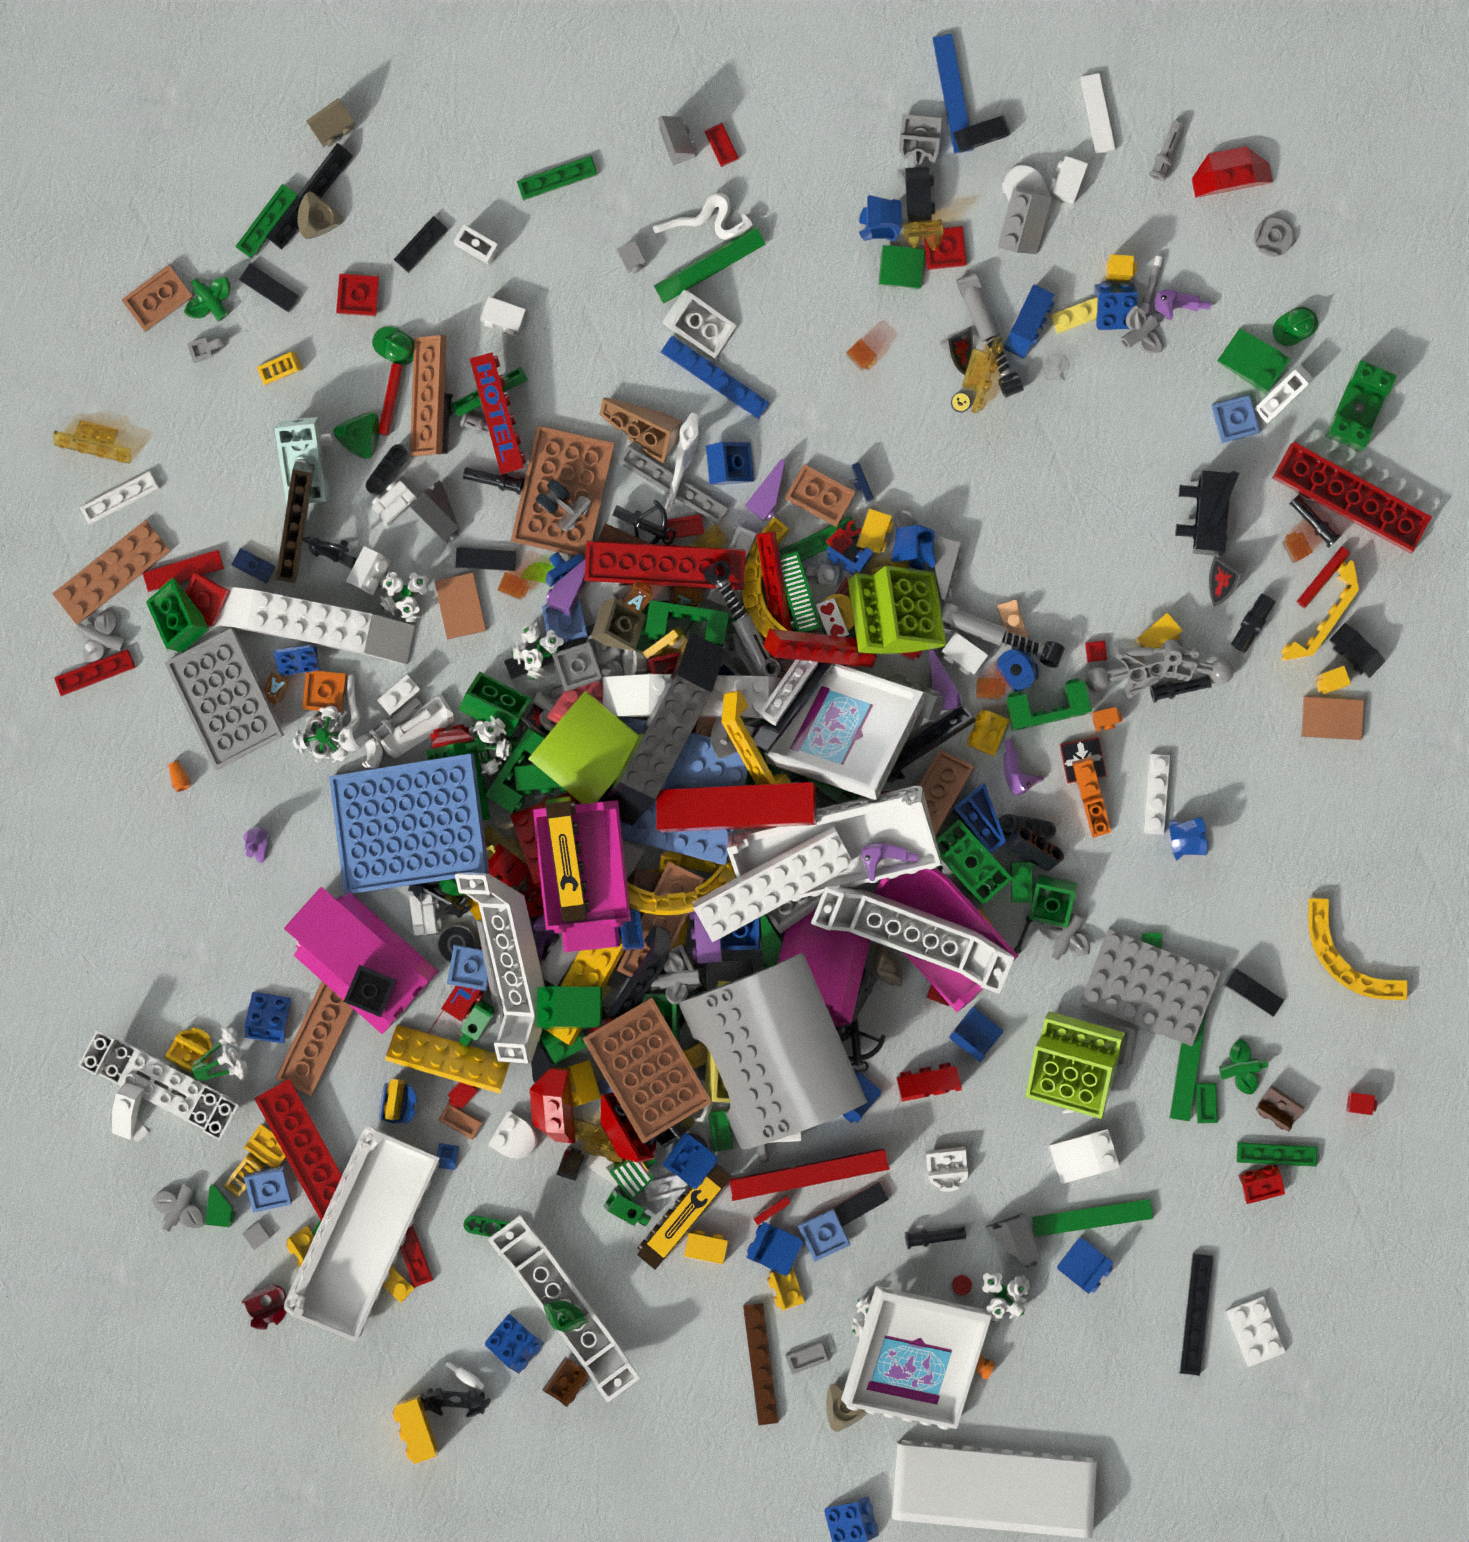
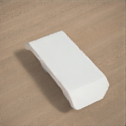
[381,695,454,759]

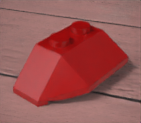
[1191,146,1273,198]
[529,1067,576,1144]
[601,1092,657,1163]

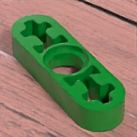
[463,1215,510,1237]

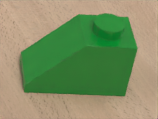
[205,1184,236,1227]

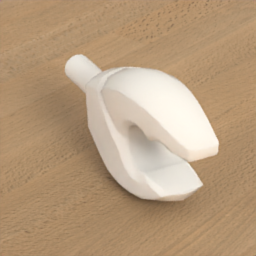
[445,1362,484,1390]

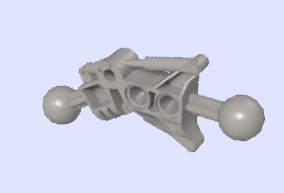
[1086,639,1234,698]

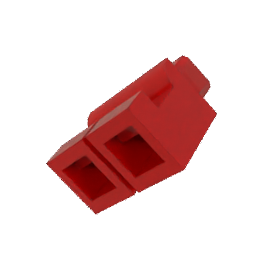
[488,843,530,887]

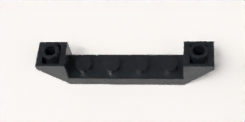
[602,925,671,1026]

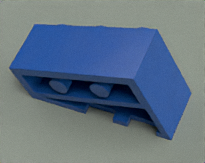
[1003,284,1055,359]
[952,783,1006,854]

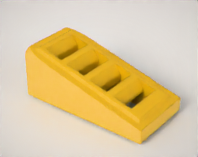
[257,352,303,385]
[223,1153,265,1198]

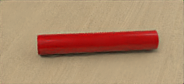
[378,363,403,436]
[1296,546,1350,609]

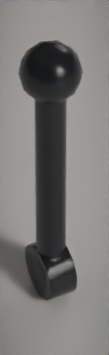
[1014,915,1033,954]

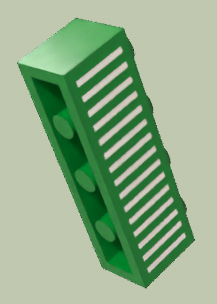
[780,551,821,633]

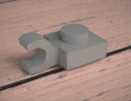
[187,337,225,363]
[805,564,840,587]

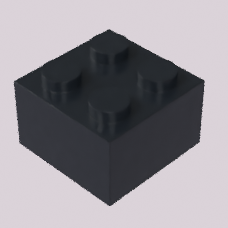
[343,965,398,1017]

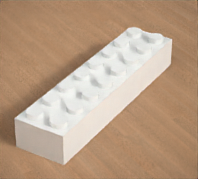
[692,826,855,942]

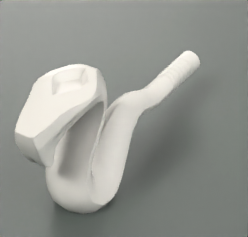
[653,192,753,240]
[665,413,699,510]
[338,675,383,770]

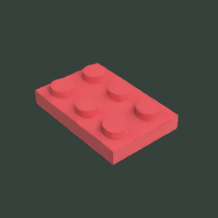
[547,681,603,724]

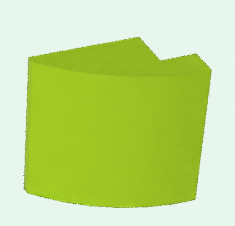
[848,566,946,654]
[528,691,639,804]
[1025,1011,1125,1119]

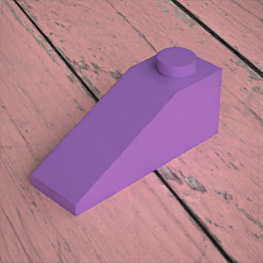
[745,459,785,522]
[546,558,586,616]
[929,650,961,711]

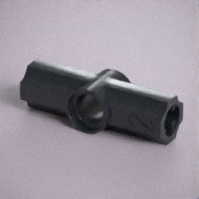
[1230,593,1276,653]

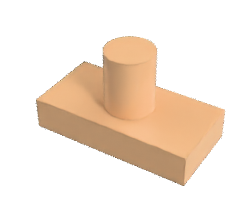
[997,600,1028,638]

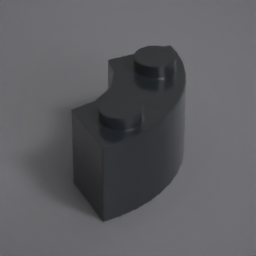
[905,167,935,223]
[1329,623,1386,678]

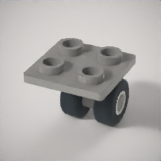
[535,479,591,532]

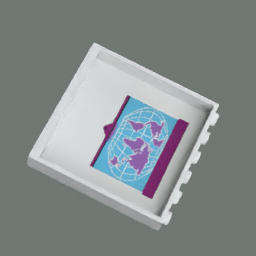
[764,664,925,800]
[841,1286,992,1430]

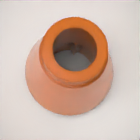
[168,761,191,792]

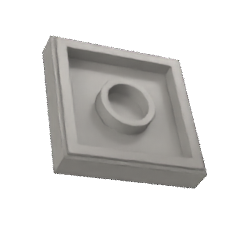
[552,642,603,692]

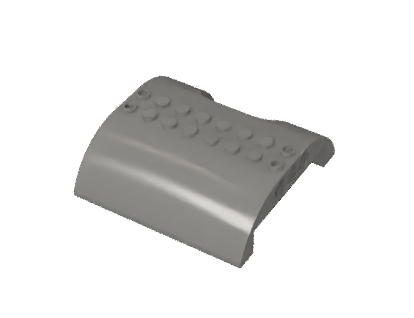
[678,953,867,1150]

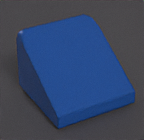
[437,1143,459,1170]

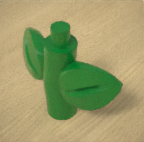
[184,277,231,322]
[1219,1039,1268,1095]

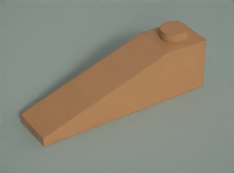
[600,397,682,463]

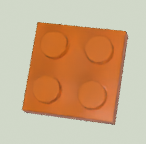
[302,671,346,713]

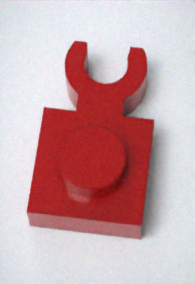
[826,520,861,554]

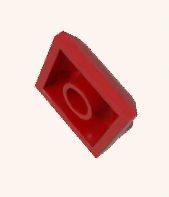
[430,724,473,749]

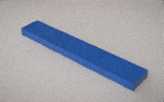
[932,34,974,154]

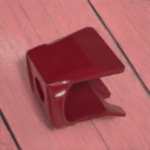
[241,1284,287,1330]

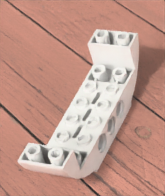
[78,1030,239,1141]

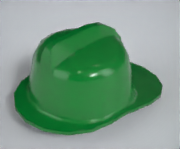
[1273,307,1318,346]
[372,326,414,366]

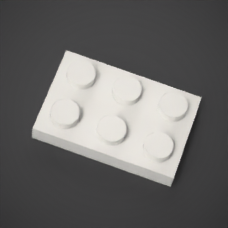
[1226,1296,1285,1367]

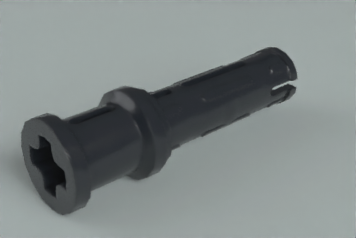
[442,393,454,454]
[463,467,524,495]
[1289,495,1341,548]
[1150,675,1212,703]
[905,1226,966,1250]

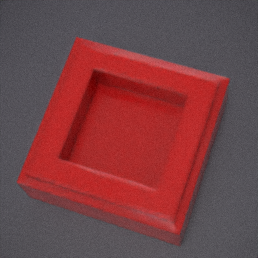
[1085,640,1107,663]

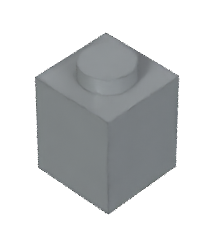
[617,240,645,274]

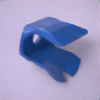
[859,195,902,241]
[891,525,936,570]
[995,648,1039,692]
[1168,817,1208,861]
[379,1083,417,1124]

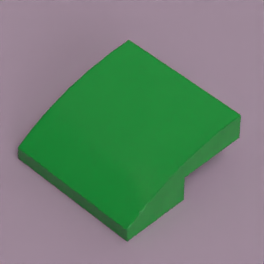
[878,245,924,290]

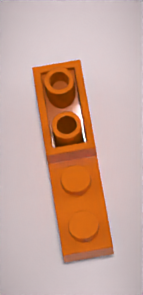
[1072,757,1111,838]

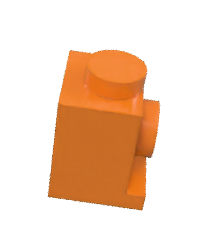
[1091,707,1123,733]

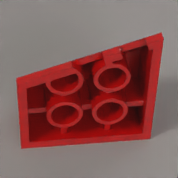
[896,1062,962,1102]

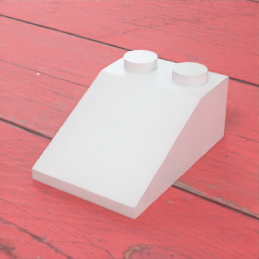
[662,290,737,358]
[1049,1128,1120,1184]

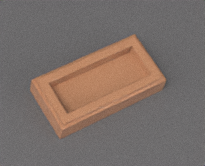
[438,1103,483,1140]

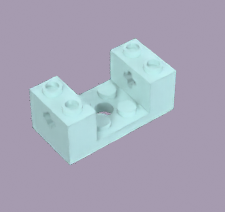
[275,417,330,506]

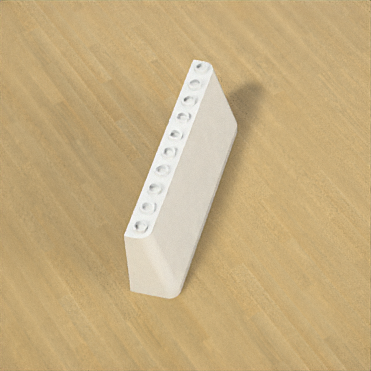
[727,786,941,901]
[284,1126,440,1342]
[890,1440,1097,1538]

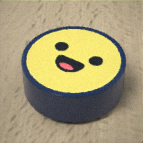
[951,392,971,413]

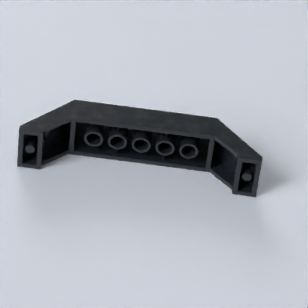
[600,631,725,826]

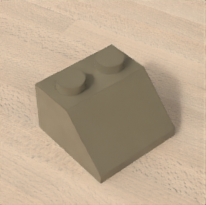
[306,98,356,148]
[591,598,646,651]

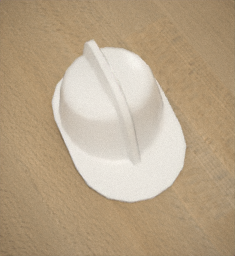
[621,649,648,676]

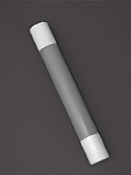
[1141,256,1163,315]

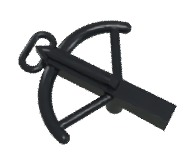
[612,500,677,545]
[303,537,357,569]
[845,1017,886,1073]

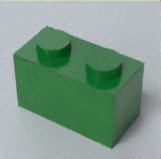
[1011,863,1032,903]

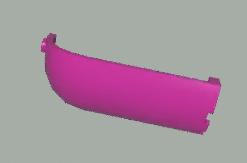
[874,868,1018,1012]

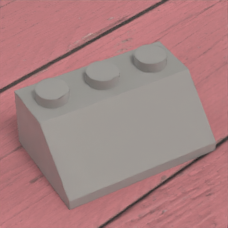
[998,187,1052,254]

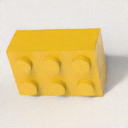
[392,1395,439,1464]

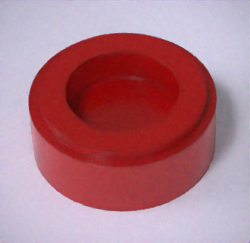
[952,1275,972,1295]

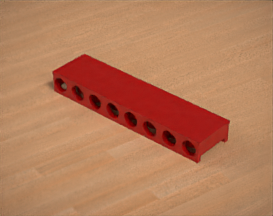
[1272,442,1432,554]
[656,782,817,833]
[729,1148,890,1201]

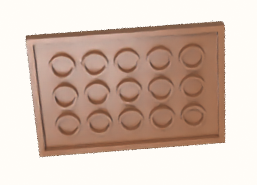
[511,426,615,559]
[582,998,712,1143]

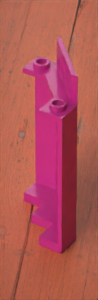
[533,801,631,952]
[283,887,439,1035]
[777,909,870,1027]

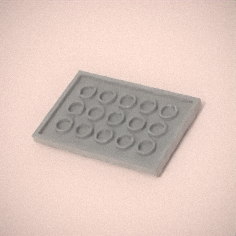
[165,628,284,770]
[1080,929,1220,1046]

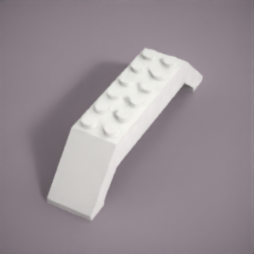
[215,586,415,665]
[603,674,783,718]
[455,873,545,1063]
[811,886,1014,994]
[488,1215,640,1403]

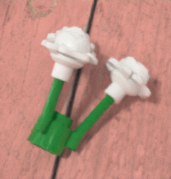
[190,1027,249,1081]

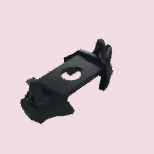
[408,883,472,918]
[420,1388,491,1418]

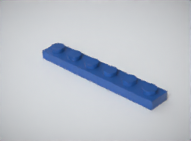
[660,336,769,419]

